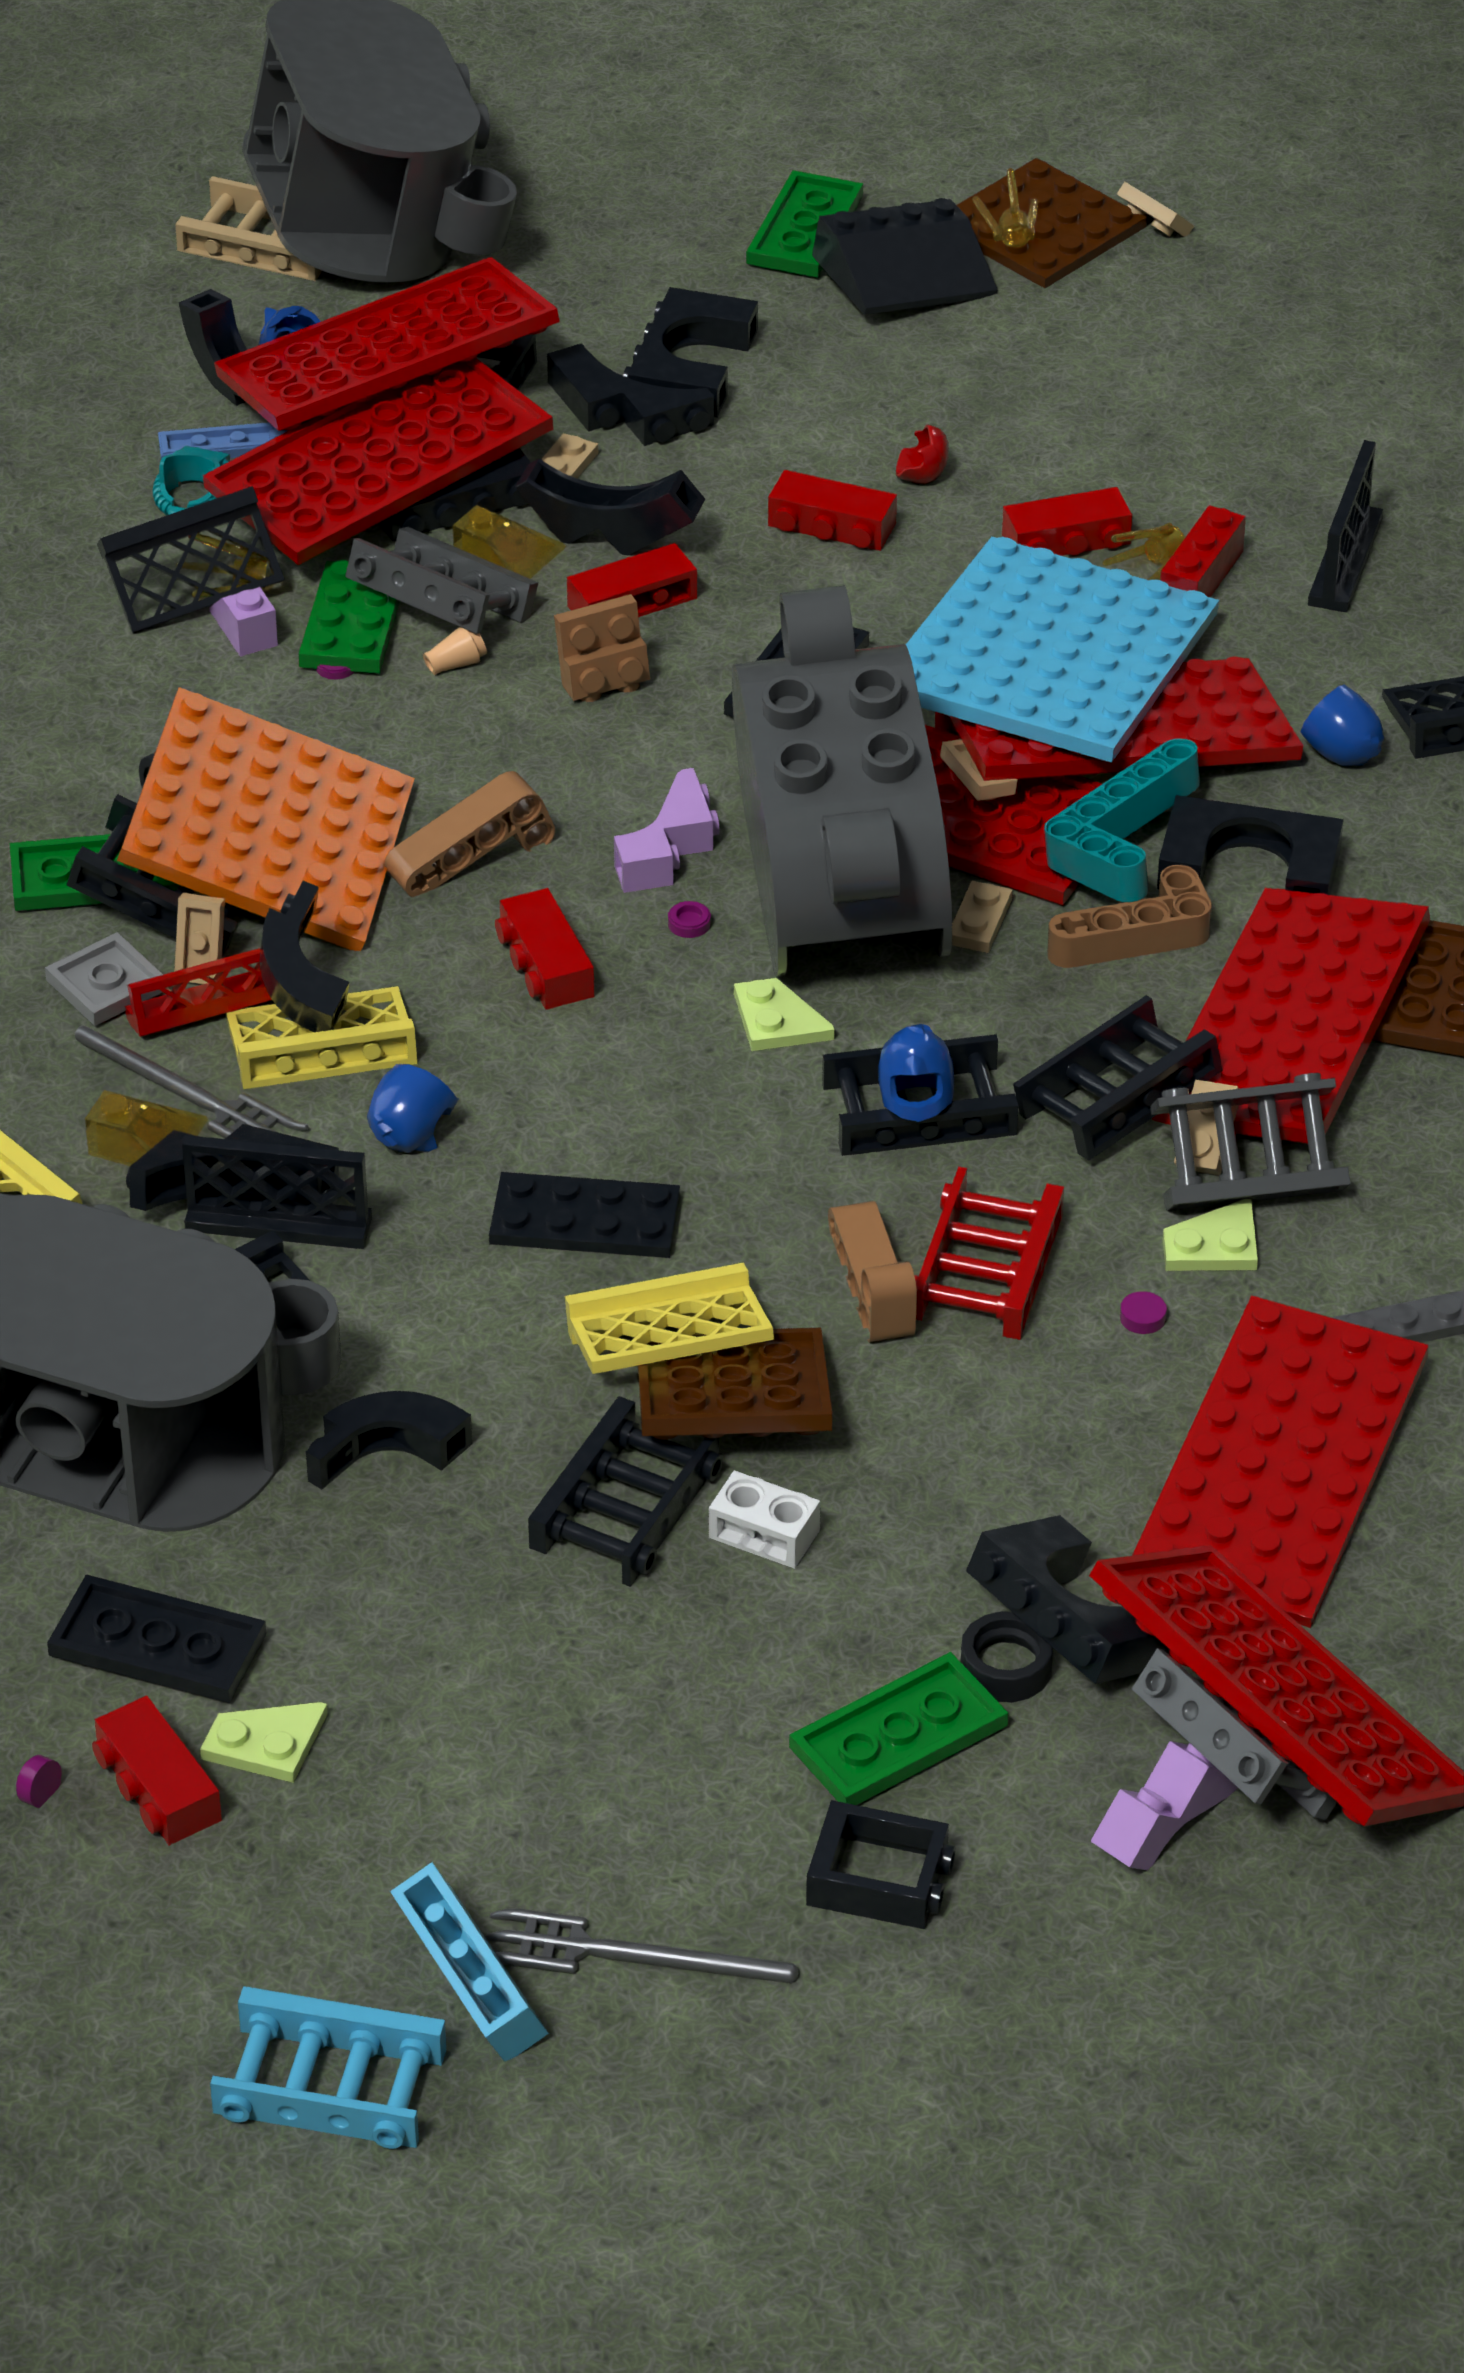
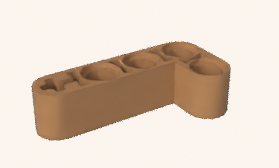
[384,771,555,897]
[1047,865,1212,968]
[828,1201,917,1343]

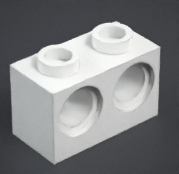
[709,1470,820,1569]

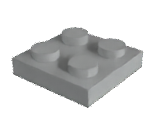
[45,932,163,1026]

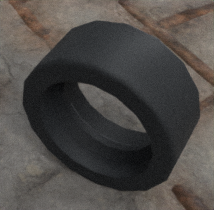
[960,1611,1053,1703]

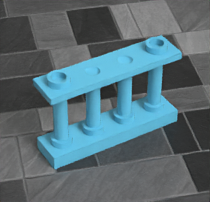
[210,1986,447,2149]

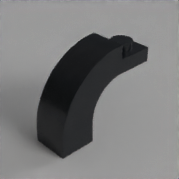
[178,289,247,406]
[259,881,349,1032]
[306,1391,472,1490]

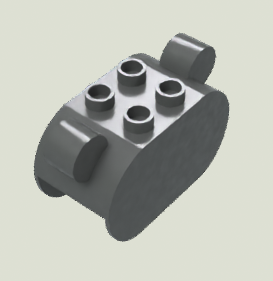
[242,0,517,282]
[732,585,952,977]
[0,1194,342,1532]

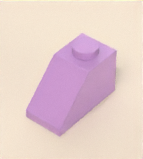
[209,587,278,657]

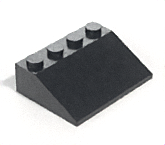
[812,198,998,315]

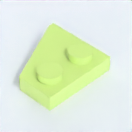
[734,978,834,1051]
[1163,1199,1258,1271]
[200,1702,328,1783]

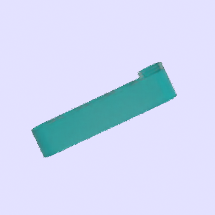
[1044,739,1200,902]

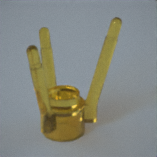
[972,168,1038,247]
[1102,523,1185,580]
[175,533,267,598]

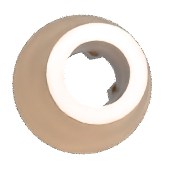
[423,627,487,676]

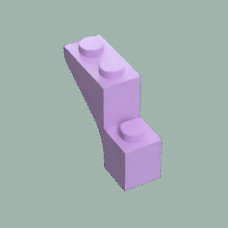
[614,768,719,893]
[1091,1741,1238,1870]

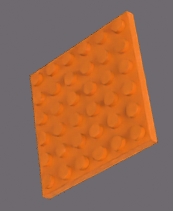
[117,687,415,951]

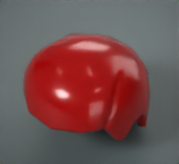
[896,424,949,485]

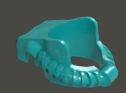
[152,445,230,515]

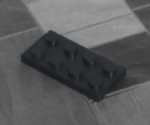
[489,1172,680,1258]
[47,1574,267,1703]

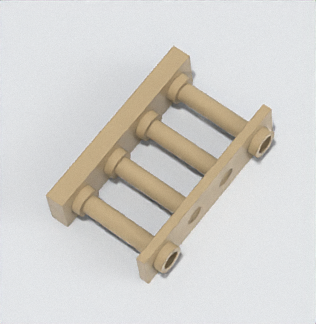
[175,176,321,281]

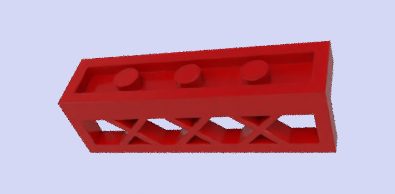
[125,948,272,1037]

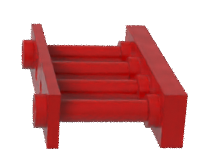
[914,1166,1064,1340]

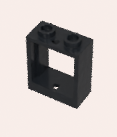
[806,1800,956,1929]

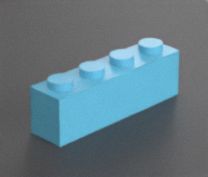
[390,1862,549,2062]

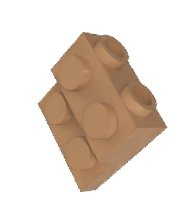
[554,594,650,702]

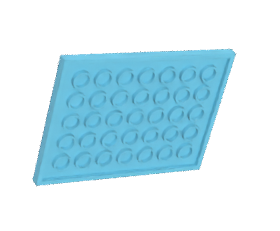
[906,536,1219,763]

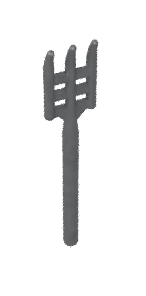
[75,1026,309,1138]
[485,1908,798,1983]

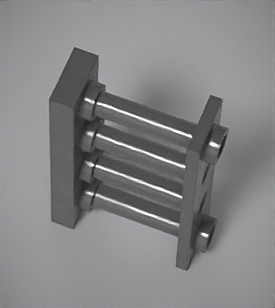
[345,527,539,634]
[1150,1073,1351,1211]
[1132,1648,1337,1820]

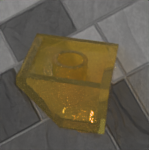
[453,505,566,579]
[85,1090,207,1166]

